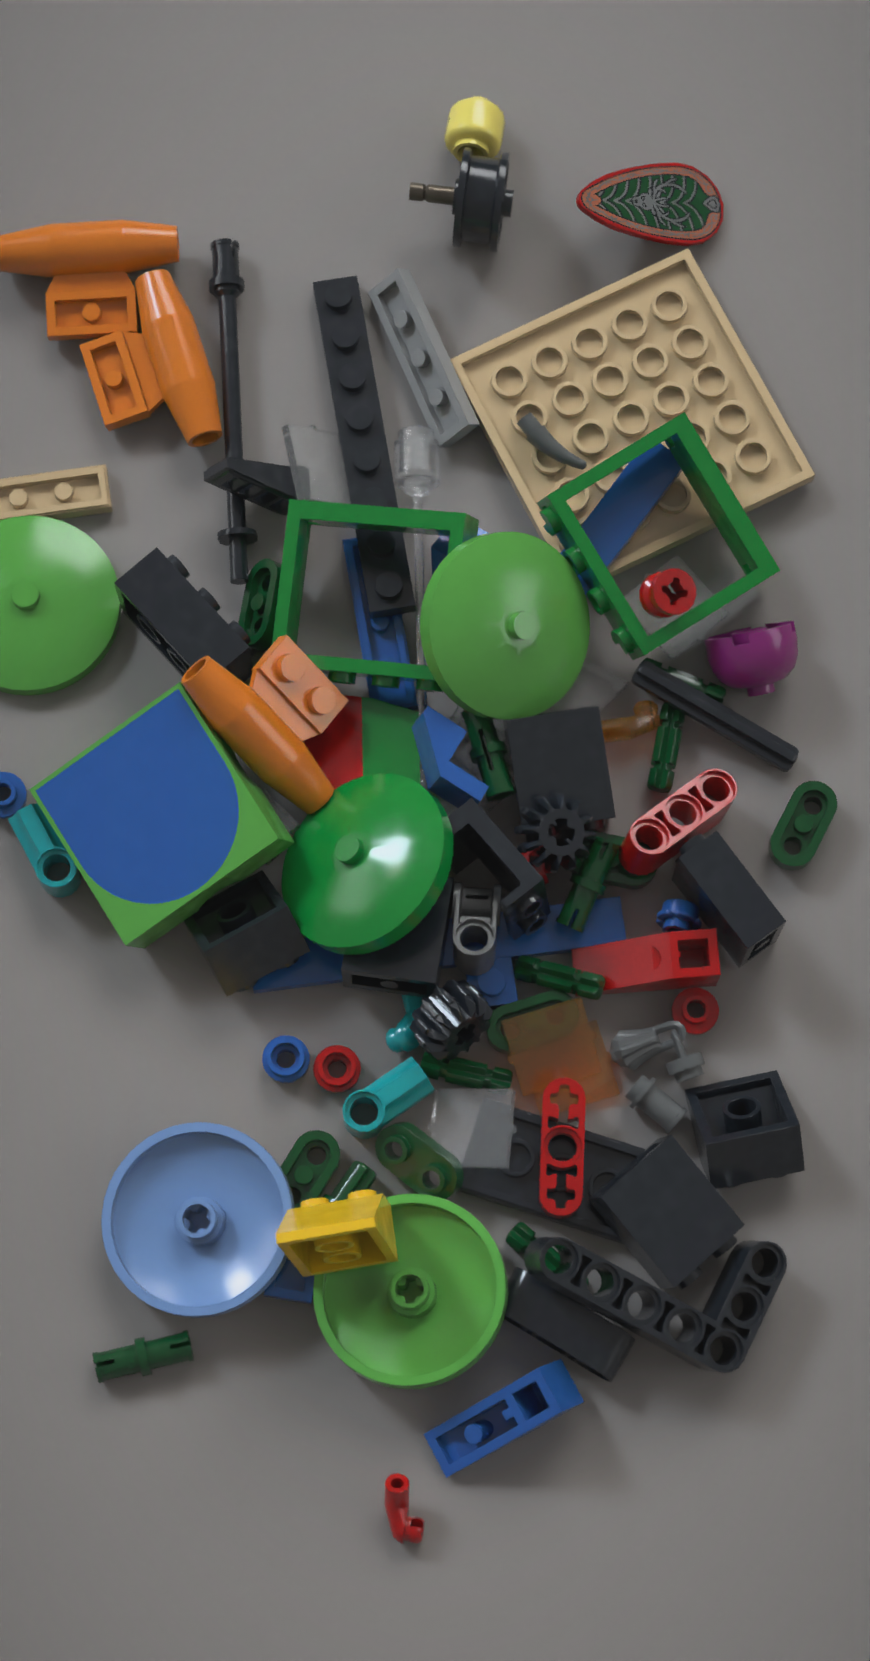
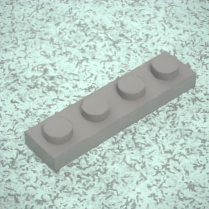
[368,268,480,448]

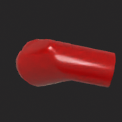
[384,1473,425,1544]

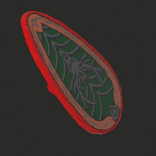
[576,162,723,247]

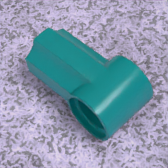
[8,803,82,898]
[343,1056,435,1139]

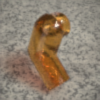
[601,700,661,743]

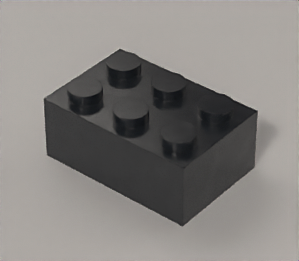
[114,547,254,682]

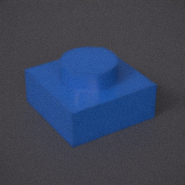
[465,956,518,1010]
[264,1257,315,1305]

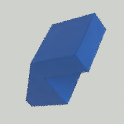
[412,706,489,808]

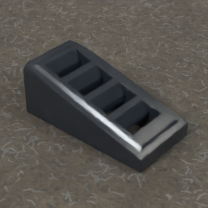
[204,457,307,515]

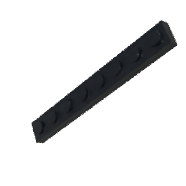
[313,275,416,619]

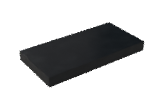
[459,1098,645,1245]

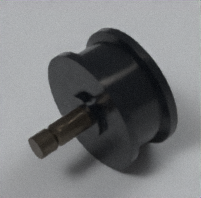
[409,147,514,252]

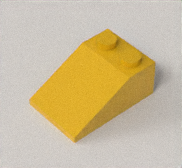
[276,1189,398,1277]

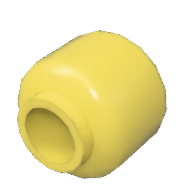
[444,96,505,162]

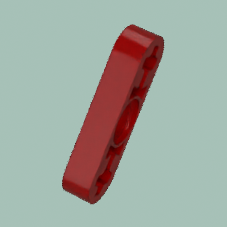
[539,1077,586,1219]

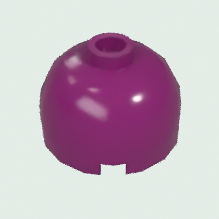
[704,621,798,697]

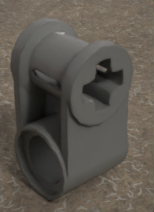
[452,882,502,976]

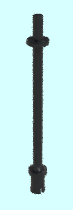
[209,238,258,585]

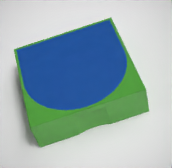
[29,682,295,949]

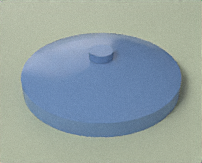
[101,1122,295,1318]

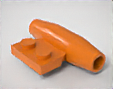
[0,219,180,341]
[79,269,223,447]
[181,635,349,814]

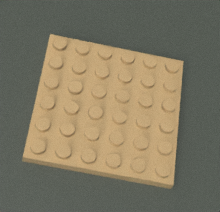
[450,248,815,577]

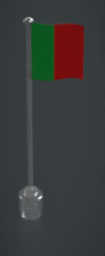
[304,426,440,791]

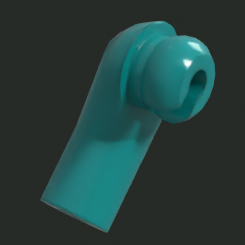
[386,995,423,1053]

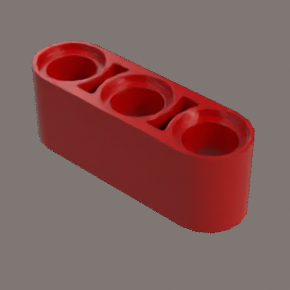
[618,768,738,875]

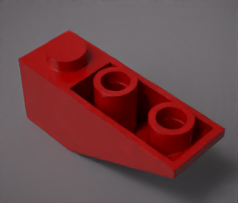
[571,928,721,997]

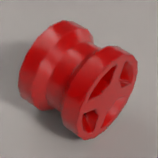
[639,568,696,618]

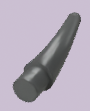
[517,412,587,470]

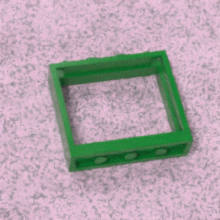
[537,412,780,661]
[272,499,479,693]

